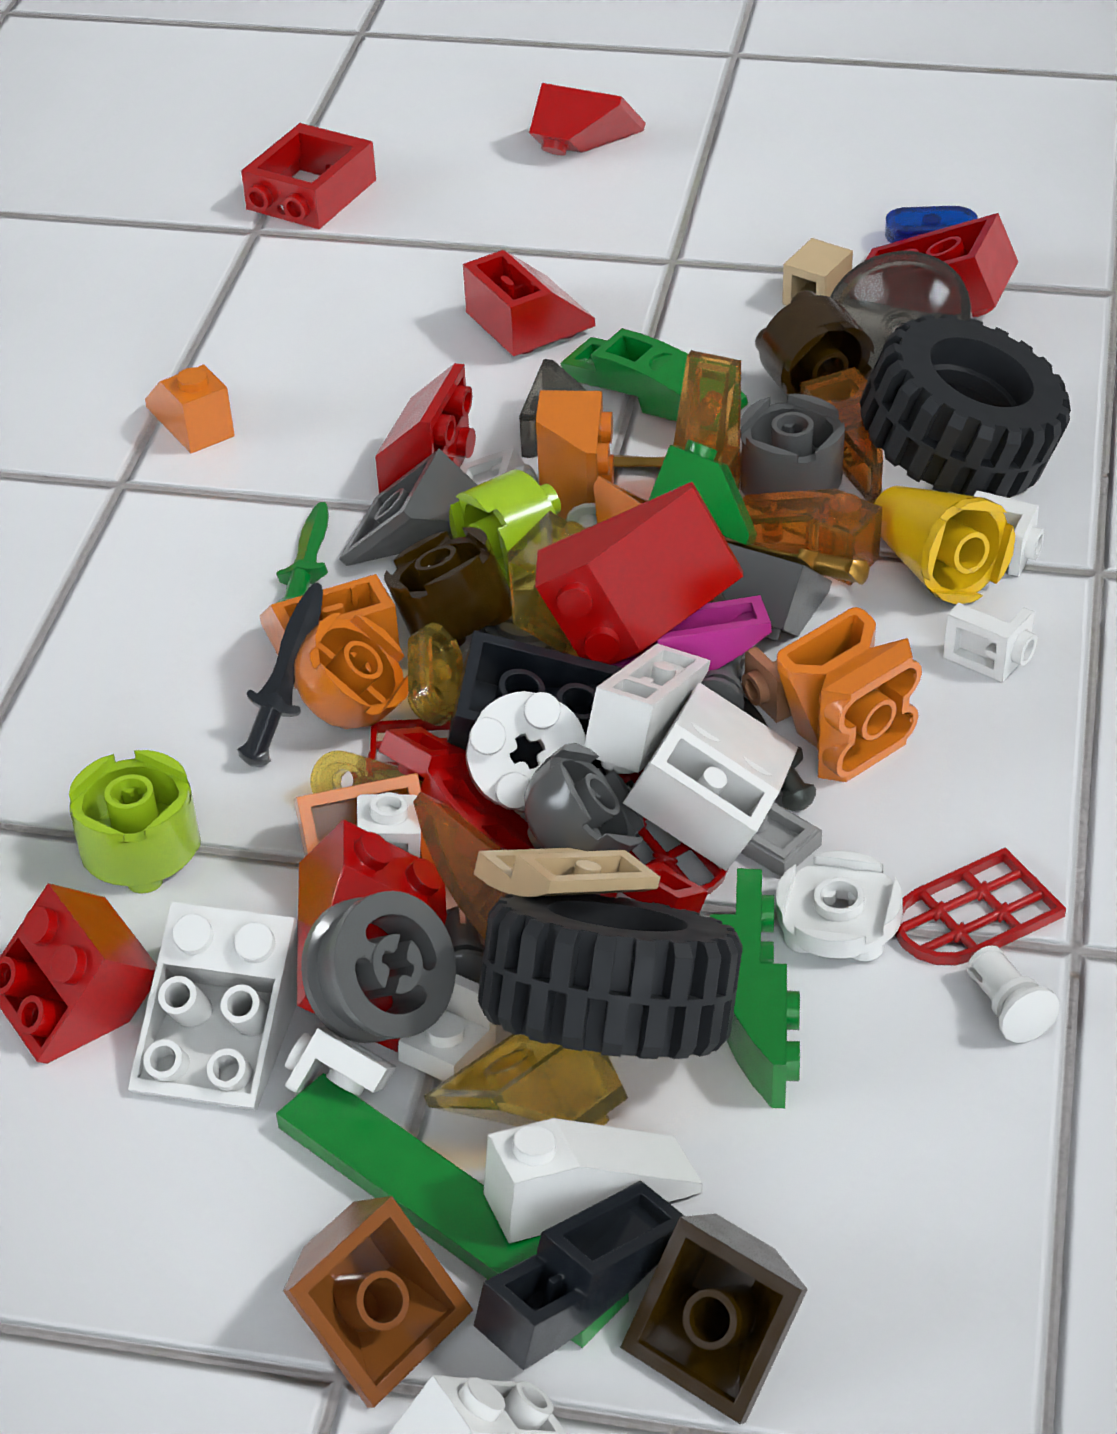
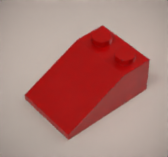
[846,213,1018,317]
[535,482,744,665]
[297,819,447,1053]

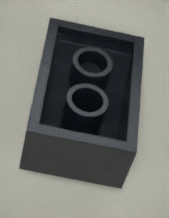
[446,630,622,769]

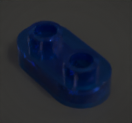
[885,206,978,243]

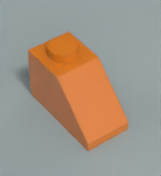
[145,364,235,454]

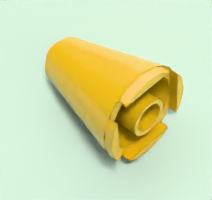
[871,486,1015,605]

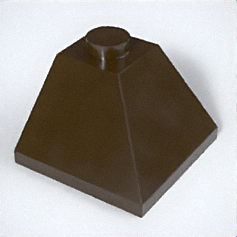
[620,1213,808,1424]

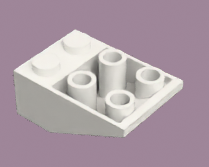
[623,682,798,871]
[128,901,298,1111]

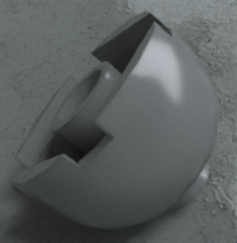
[524,743,644,853]

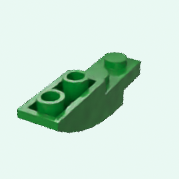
[560,328,748,431]
[710,868,800,1109]

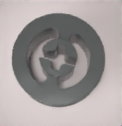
[301,891,456,1043]

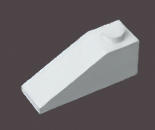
[584,644,711,774]
[484,1118,703,1243]

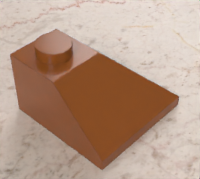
[283,1196,473,1408]

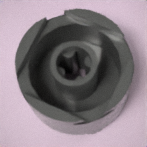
[739,394,845,514]

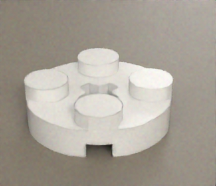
[465,691,586,813]
[776,850,903,961]

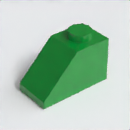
[648,439,757,545]

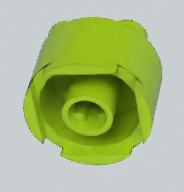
[449,469,564,589]
[69,750,201,894]

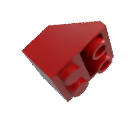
[463,250,595,357]
[375,363,476,494]
[0,883,157,1064]

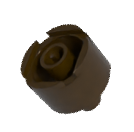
[755,291,874,407]
[384,527,514,653]

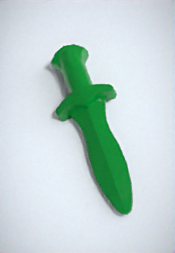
[276,502,329,603]

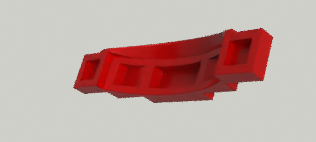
[379,727,709,914]

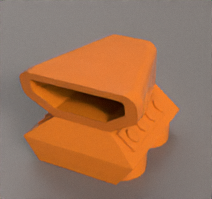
[777,607,922,782]

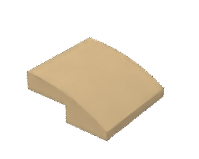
[474,848,660,897]

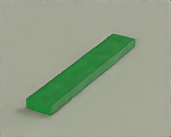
[276,1073,629,1348]

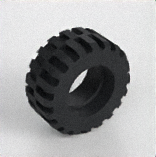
[860,314,1071,498]
[478,894,743,1059]

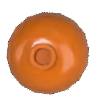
[294,613,411,729]

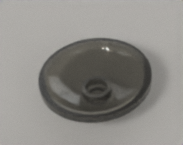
[830,251,972,381]

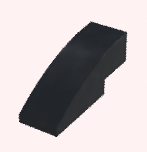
[473,1181,685,1370]

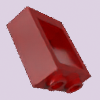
[241,123,376,230]

